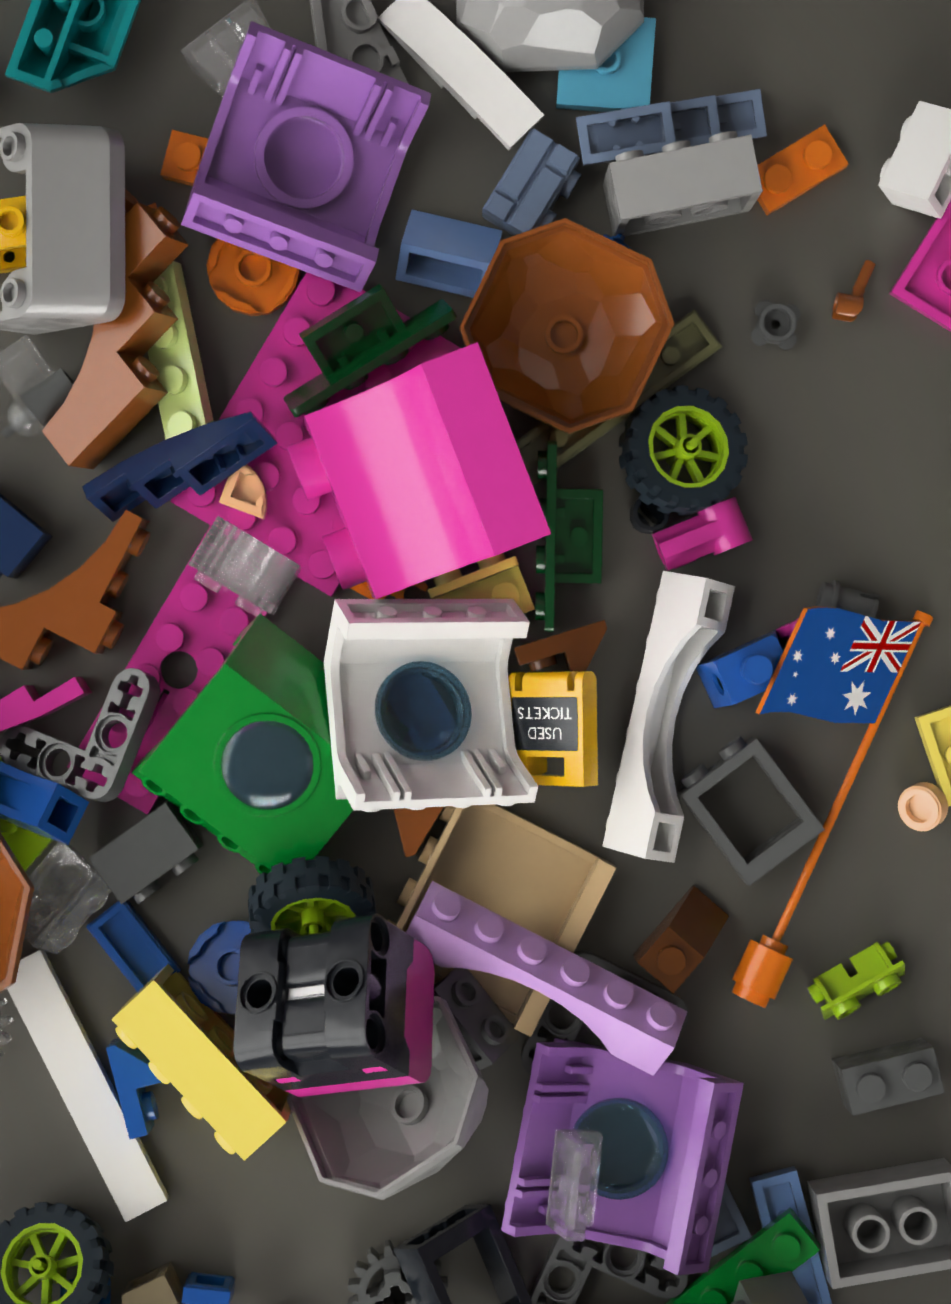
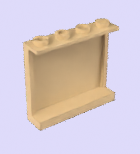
[387,804,616,1037]

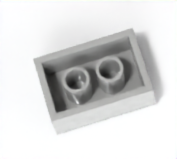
[603,131,763,236]
[807,1158,951,1289]

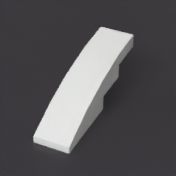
[378,0,544,151]

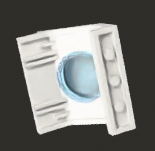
[324,599,538,812]

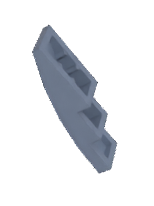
[576,89,767,166]

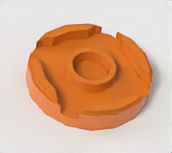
[206,239,301,317]

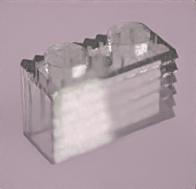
[188,516,302,617]

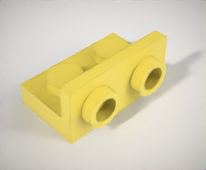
[428,553,535,614]

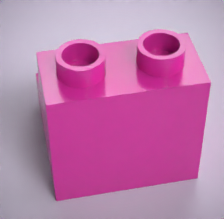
[287,342,551,599]

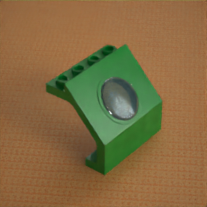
[132,614,409,874]

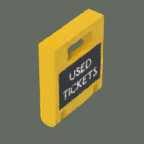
[508,671,598,787]

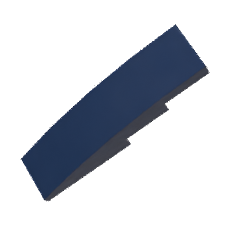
[82,412,277,522]

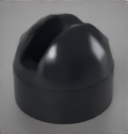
[630,499,669,534]

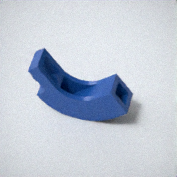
[0,761,89,845]

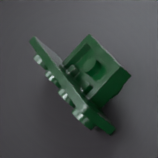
[283,284,457,417]
[535,441,603,632]

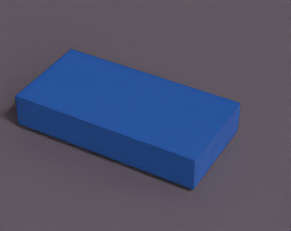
[86,900,182,992]

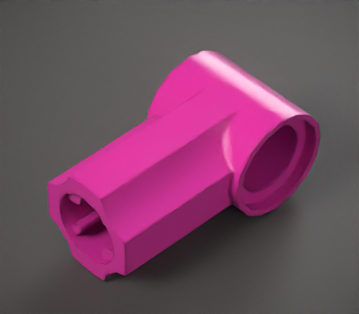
[652,497,753,571]

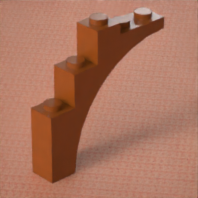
[42,189,189,469]
[0,510,150,670]

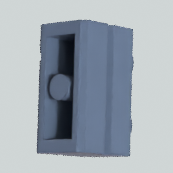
[482,128,582,236]

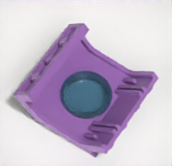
[501,1038,744,1275]

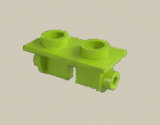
[807,941,905,1020]

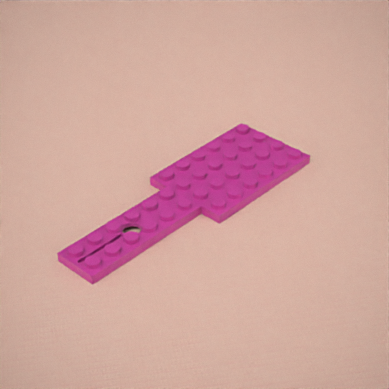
[67,272,461,815]

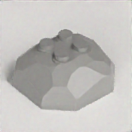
[456,0,644,72]
[287,996,489,1200]

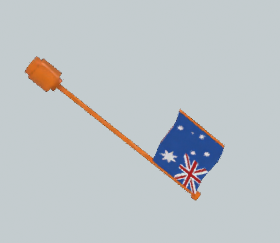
[731,606,933,1008]

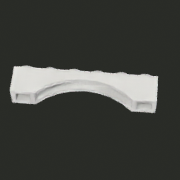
[602,571,735,863]

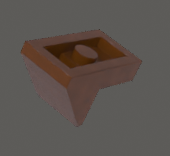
[513,620,607,672]

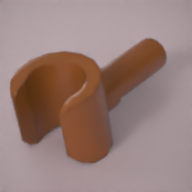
[832,260,876,322]

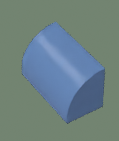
[395,209,502,298]

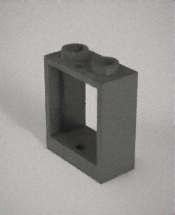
[677,736,825,886]

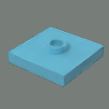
[556,17,656,112]

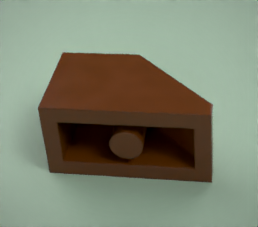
[633,885,729,994]

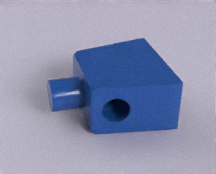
[696,630,784,708]

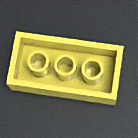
[111,964,291,1161]

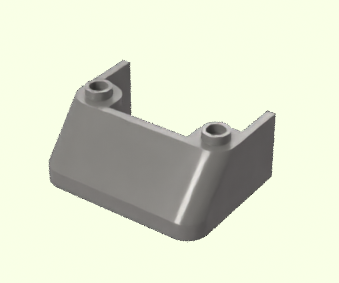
[0,123,125,335]

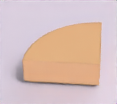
[219,464,267,520]

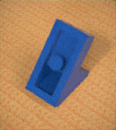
[106,1038,161,1140]

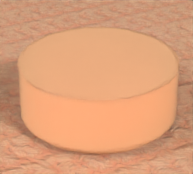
[898,782,948,831]

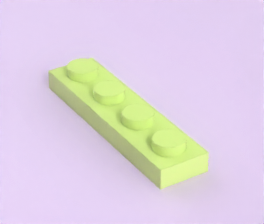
[148,261,214,439]

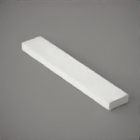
[7,948,169,1222]

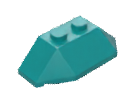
[5,0,141,93]

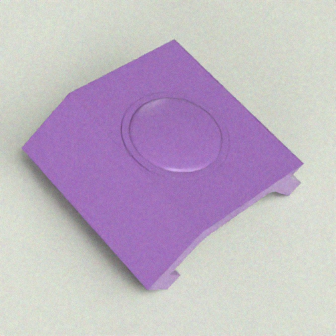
[181,21,432,292]

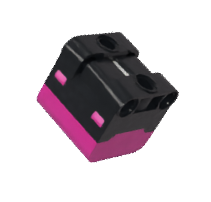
[233,914,435,1097]

